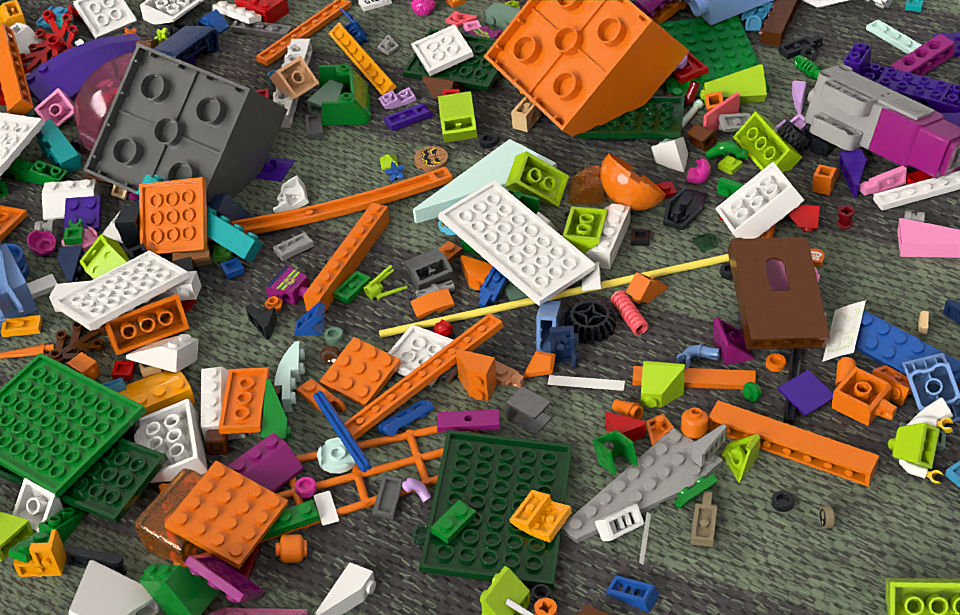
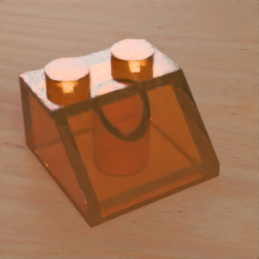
[568,165,605,204]

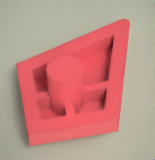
[445,11,477,27]

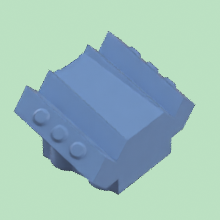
[902,353,960,424]

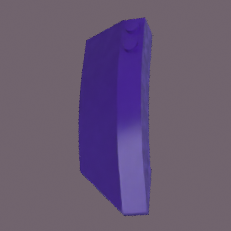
[26,33,141,103]

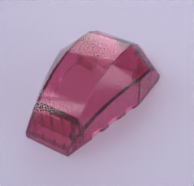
[73,52,134,151]

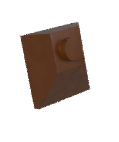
[422,76,463,100]

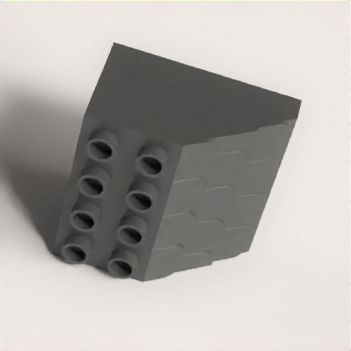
[83,43,288,207]

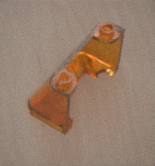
[135,468,203,565]

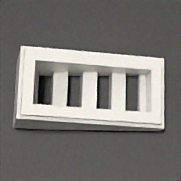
[595,503,645,541]

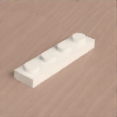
[212,1,261,24]

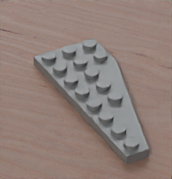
[561,428,723,543]

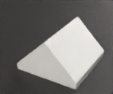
[12,478,63,532]

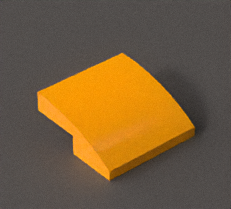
[509,490,572,543]

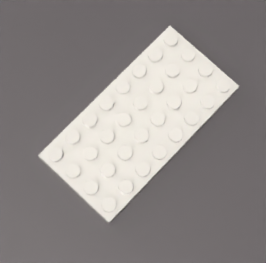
[438,180,596,306]

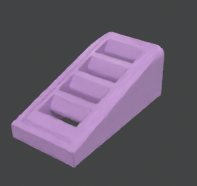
[792,81,806,114]

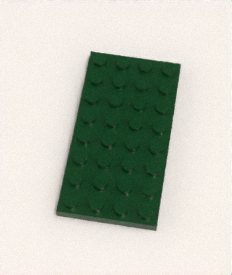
[0,438,168,524]

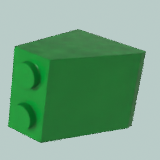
[139,564,221,615]

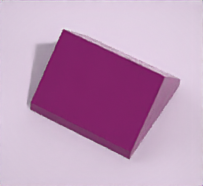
[713,317,755,365]

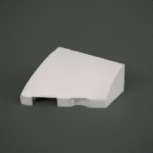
[273,175,309,213]

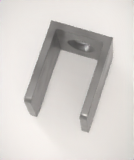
[506,386,551,434]

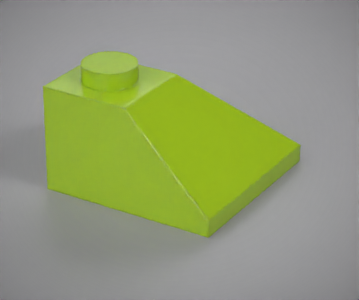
[641,361,685,408]

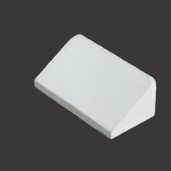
[582,261,601,291]

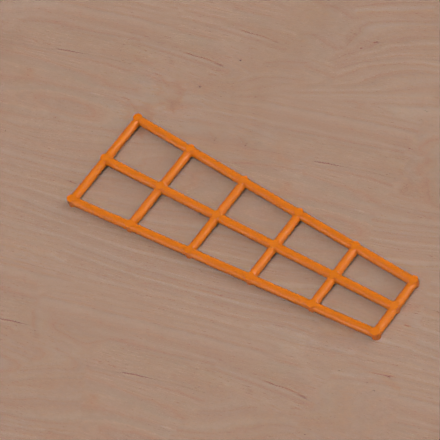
[159,425,478,568]

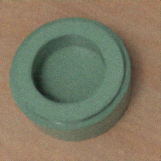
[324,327,344,344]

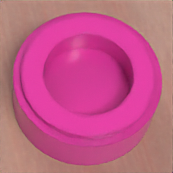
[295,477,317,498]

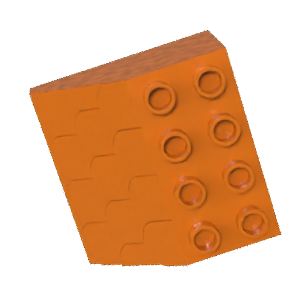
[483,0,689,137]

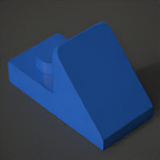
[197,9,230,35]
[294,302,325,336]

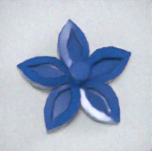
[384,161,404,182]

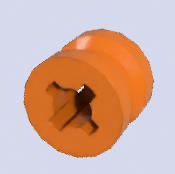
[534,598,557,615]

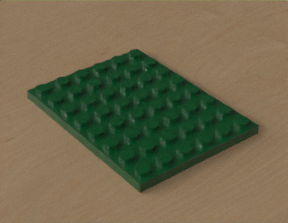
[419,430,572,589]

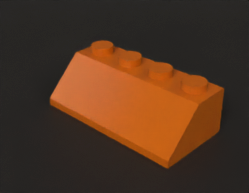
[105,294,190,356]

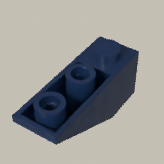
[57,246,85,283]

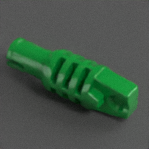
[794,55,822,80]

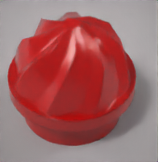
[434,319,454,337]

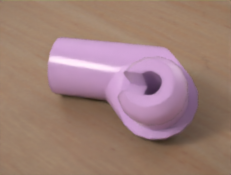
[402,477,432,503]

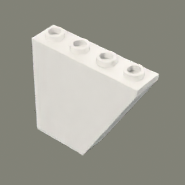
[69,560,159,615]

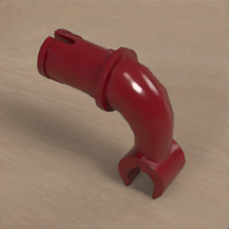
[665,81,700,107]

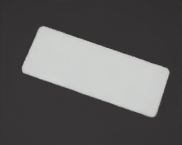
[314,491,339,526]

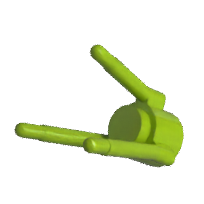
[364,265,408,300]

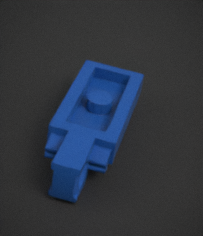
[478,266,509,308]

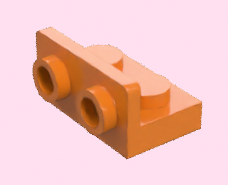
[872,365,912,406]

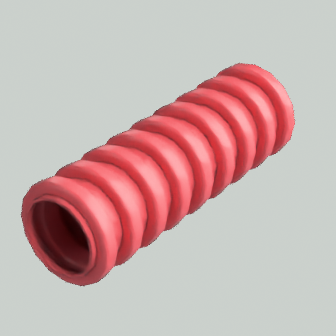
[611,290,649,335]

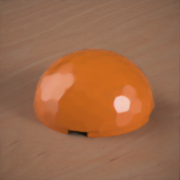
[600,153,666,211]

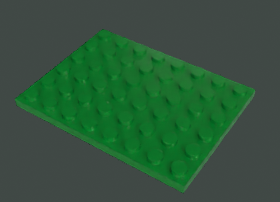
[658,15,770,100]
[0,353,146,498]

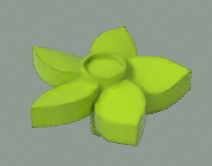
[154,27,168,45]

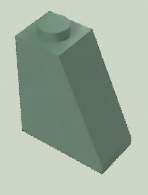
[307,80,345,117]

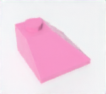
[34,88,78,128]

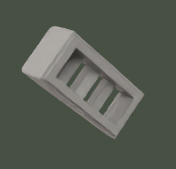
[691,424,727,467]

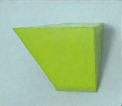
[720,434,760,483]

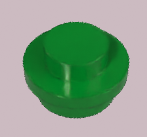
[743,382,762,403]

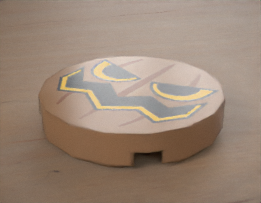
[414,146,448,172]

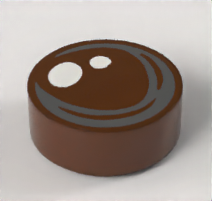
[320,346,340,364]

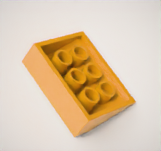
[118,370,196,418]

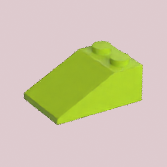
[505,151,569,207]

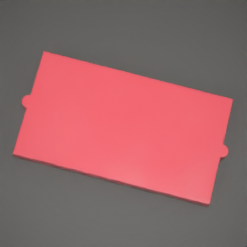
[702,92,740,132]

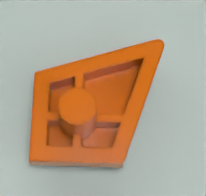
[523,351,556,379]
[646,414,674,446]

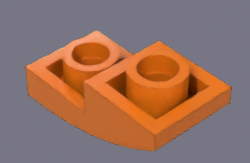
[410,289,455,319]

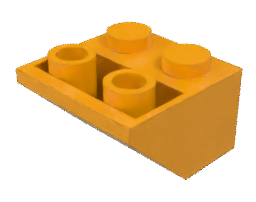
[0,0,26,27]

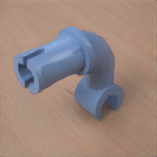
[676,343,721,369]

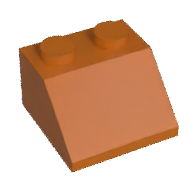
[456,349,497,401]

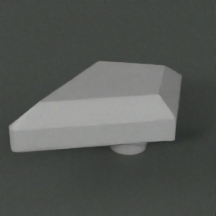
[377,35,399,56]

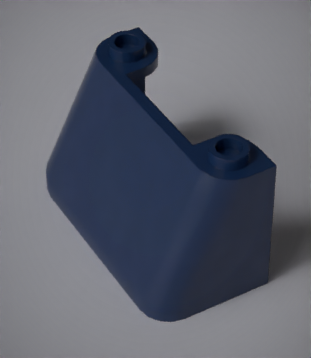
[154,25,219,62]

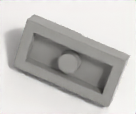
[718,113,751,133]

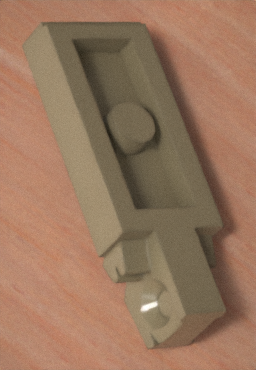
[691,491,717,547]

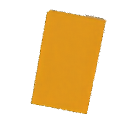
[13,529,67,577]

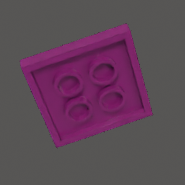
[184,554,266,603]

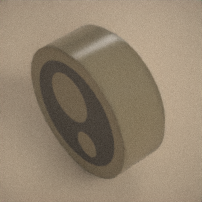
[819,506,835,529]

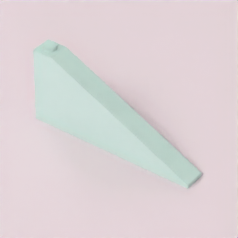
[413,139,557,223]

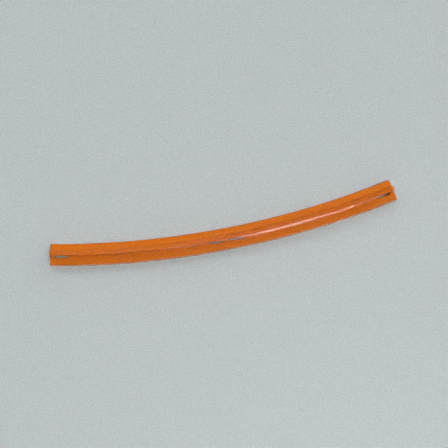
[207,167,453,242]

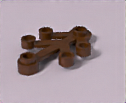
[47,321,107,364]

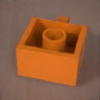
[832,367,897,426]

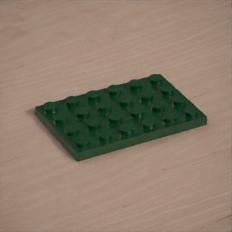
[402,28,500,91]
[577,96,685,139]

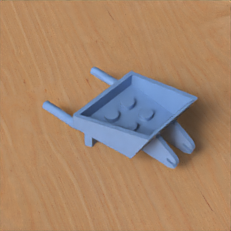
[0,242,38,328]

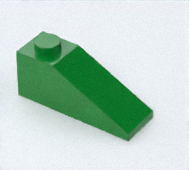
[261,379,292,443]

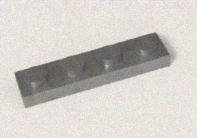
[231,19,293,39]

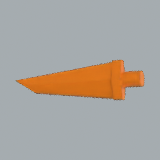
[0,343,55,359]

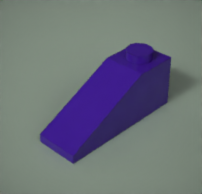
[839,149,868,198]

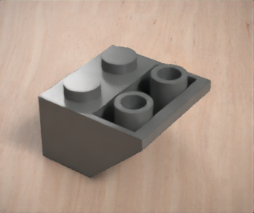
[403,248,453,290]

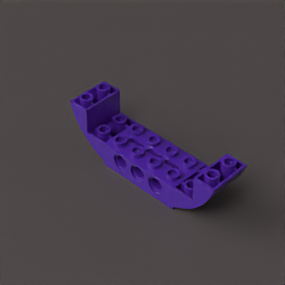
[843,42,960,113]

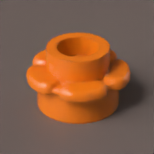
[264,296,283,312]

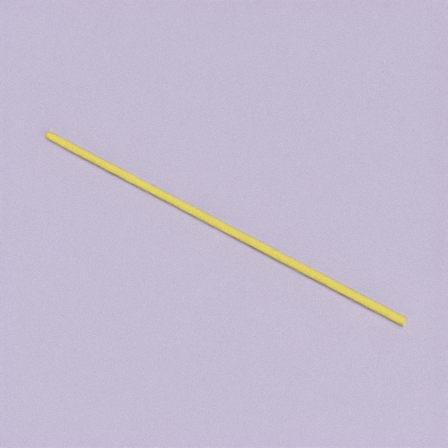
[379,254,729,338]

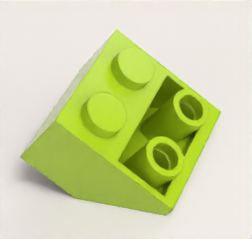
[480,566,531,615]

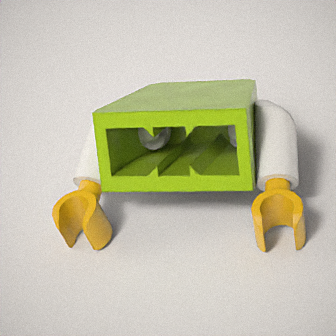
[888,417,953,484]

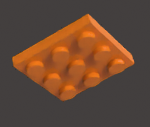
[319,337,402,407]

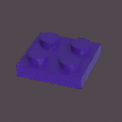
[64,196,102,231]

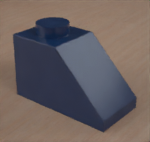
[209,193,250,221]

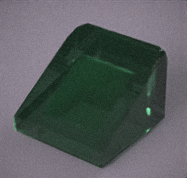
[692,233,718,253]

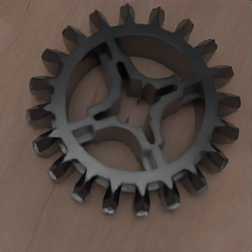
[564,298,617,344]

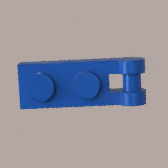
[377,400,434,436]

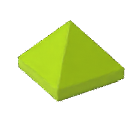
[379,154,398,170]

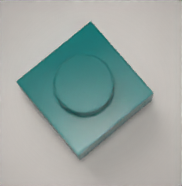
[905,0,924,12]

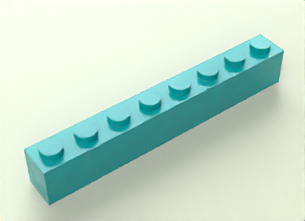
[136,174,263,262]

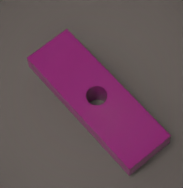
[437,409,500,432]

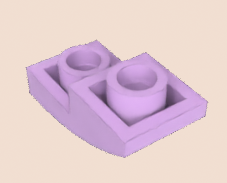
[378,87,417,109]

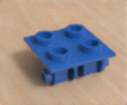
[340,8,369,45]

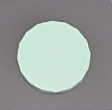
[317,437,356,474]

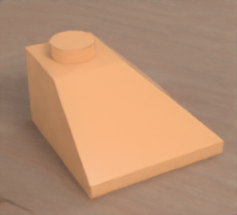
[269,56,319,99]

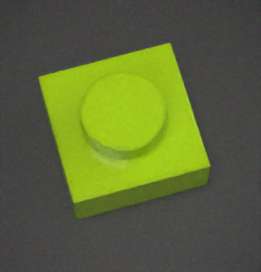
[717,155,742,175]

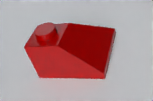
[787,205,820,233]

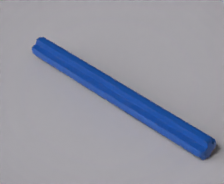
[313,391,372,472]

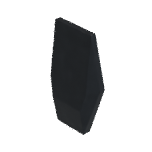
[663,188,708,230]

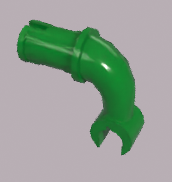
[706,141,749,161]

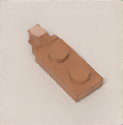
[495,360,525,389]

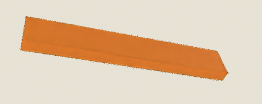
[633,366,756,390]

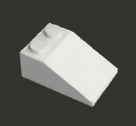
[126,334,198,373]

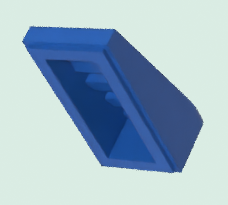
[606,575,659,613]

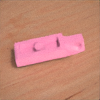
[859,166,907,196]

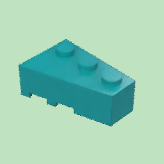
[36,119,82,174]

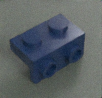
[549,326,580,368]

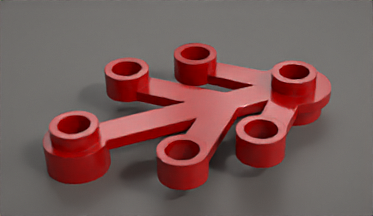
[35,10,79,54]
[20,35,62,74]

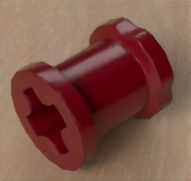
[837,205,855,229]

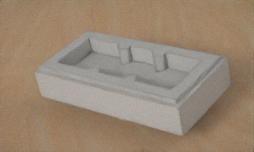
[273,232,314,261]

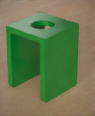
[592,430,638,475]

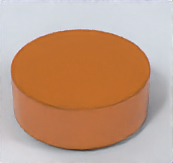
[765,353,786,372]

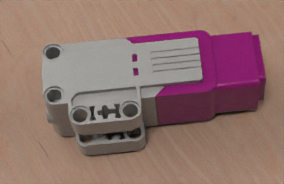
[804,65,960,178]

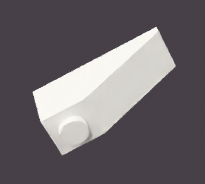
[315,563,376,615]

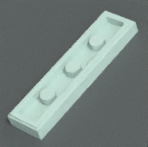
[866,20,922,54]

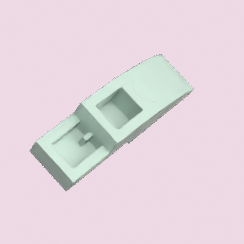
[274,341,305,412]

